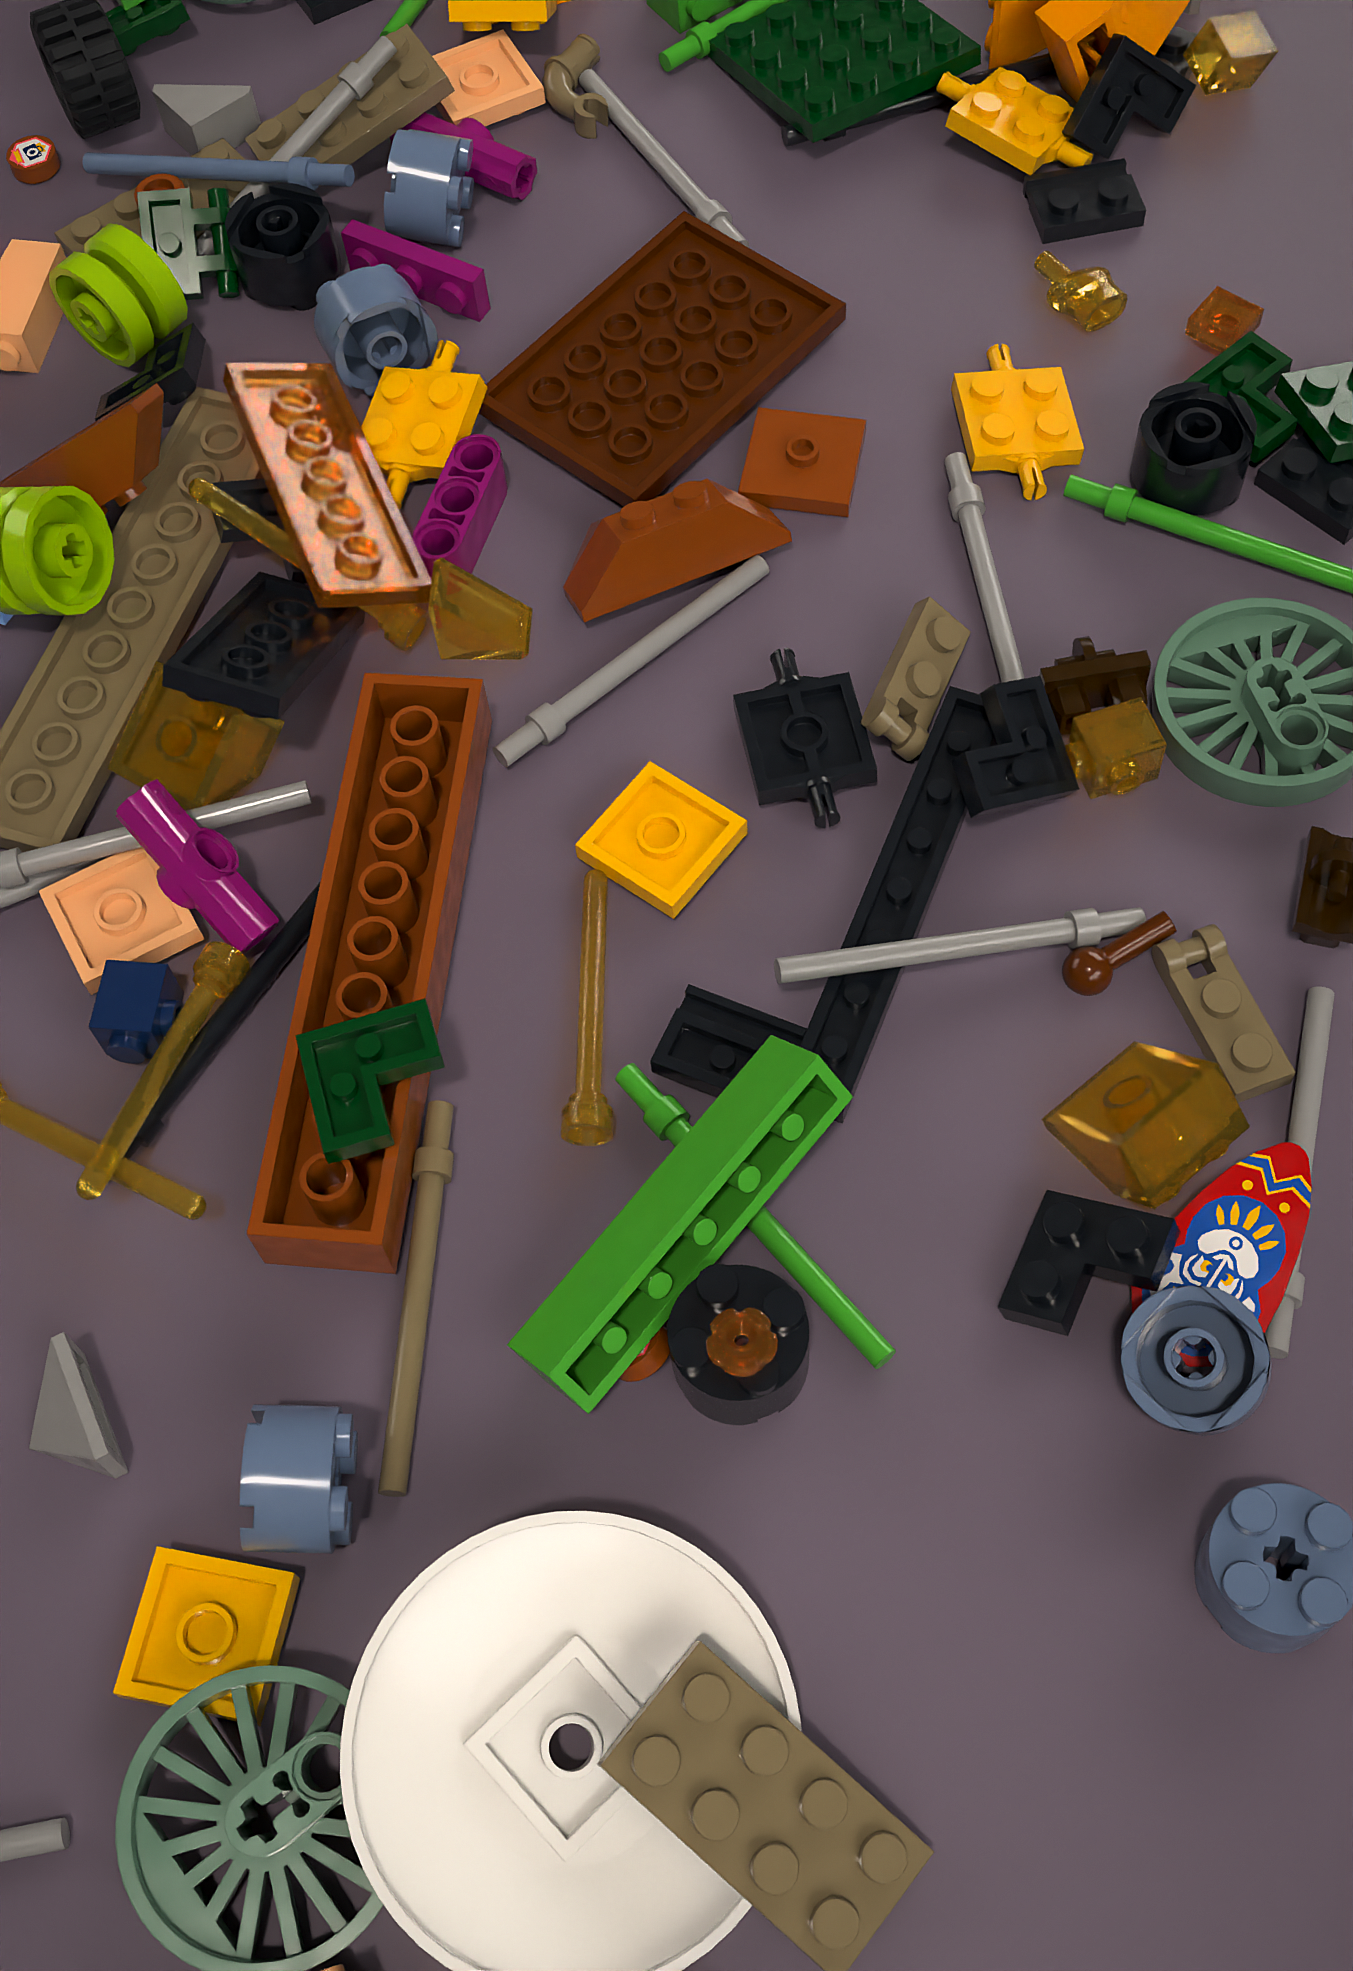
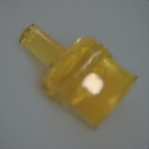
[1034,251,1127,332]

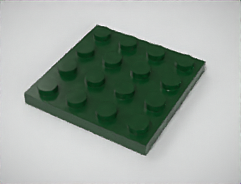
[708,0,981,143]

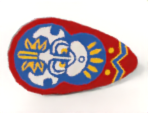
[1131,1142,1312,1367]

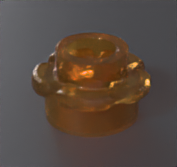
[706,1307,778,1377]

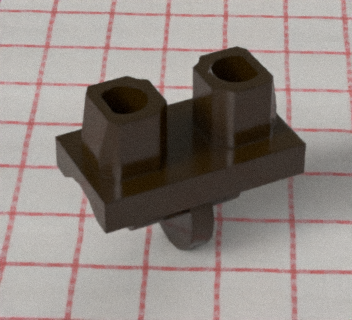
[1039,636,1151,735]
[1292,826,1353,948]

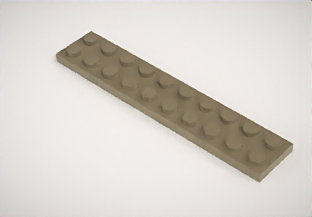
[0,387,297,852]

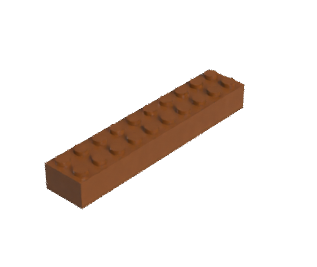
[247,673,492,1274]

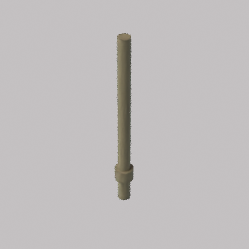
[378,1100,454,1497]

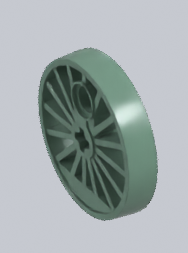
[1151,598,1353,807]
[115,1665,384,1971]

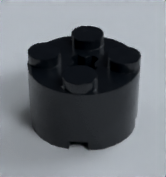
[225,183,341,311]
[1131,382,1257,516]
[667,1264,809,1426]

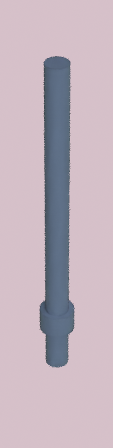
[83,152,355,190]

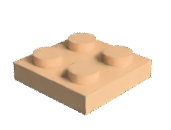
[432,29,546,126]
[39,847,204,995]

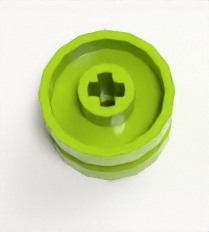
[49,223,188,368]
[0,486,115,615]

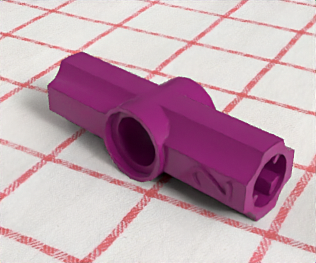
[390,112,537,201]
[116,779,280,957]

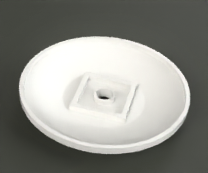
[340,1511,801,1971]

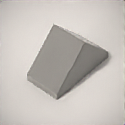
[152,84,261,156]

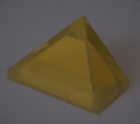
[428,557,532,660]

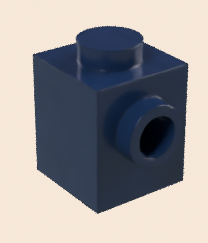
[89,960,185,1064]

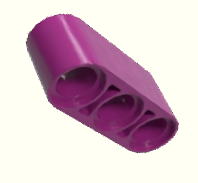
[411,434,508,595]

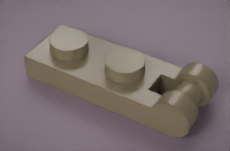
[861,596,971,761]
[1152,924,1296,1106]

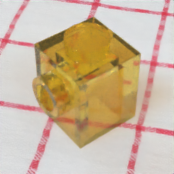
[1183,11,1279,95]
[1065,697,1167,799]

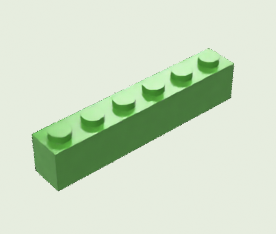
[507,1035,853,1414]

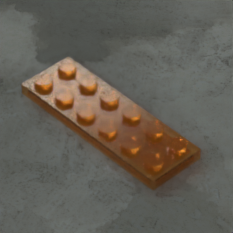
[223,363,434,608]

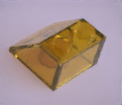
[107,660,285,811]
[1041,1041,1250,1210]

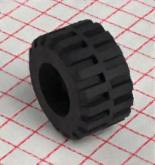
[30,0,140,139]

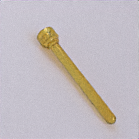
[188,478,429,651]
[560,869,614,1146]
[76,941,250,1200]
[0,1082,207,1220]

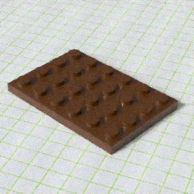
[479,211,846,506]

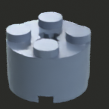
[384,129,474,247]
[314,264,438,396]
[1121,1285,1272,1436]
[240,1404,358,1554]
[1194,1483,1353,1653]

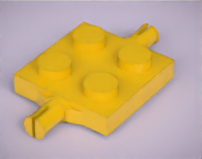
[936,67,1093,176]
[350,340,488,510]
[951,344,1084,500]

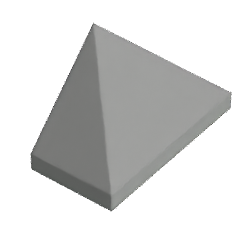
[29,1332,128,1479]

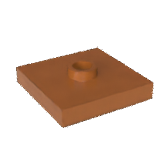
[738,407,866,517]

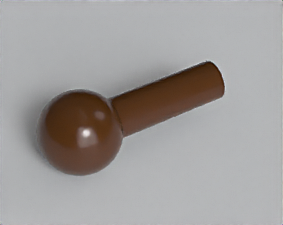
[1062,911,1177,996]

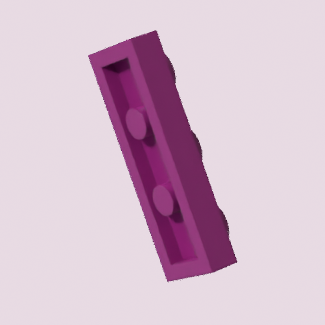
[341,219,491,322]

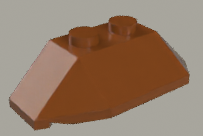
[0,383,164,514]
[563,478,792,622]

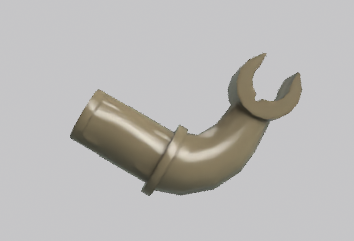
[542,34,608,139]

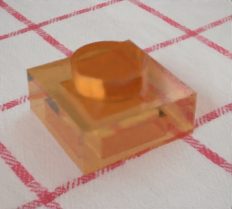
[1185,286,1264,353]

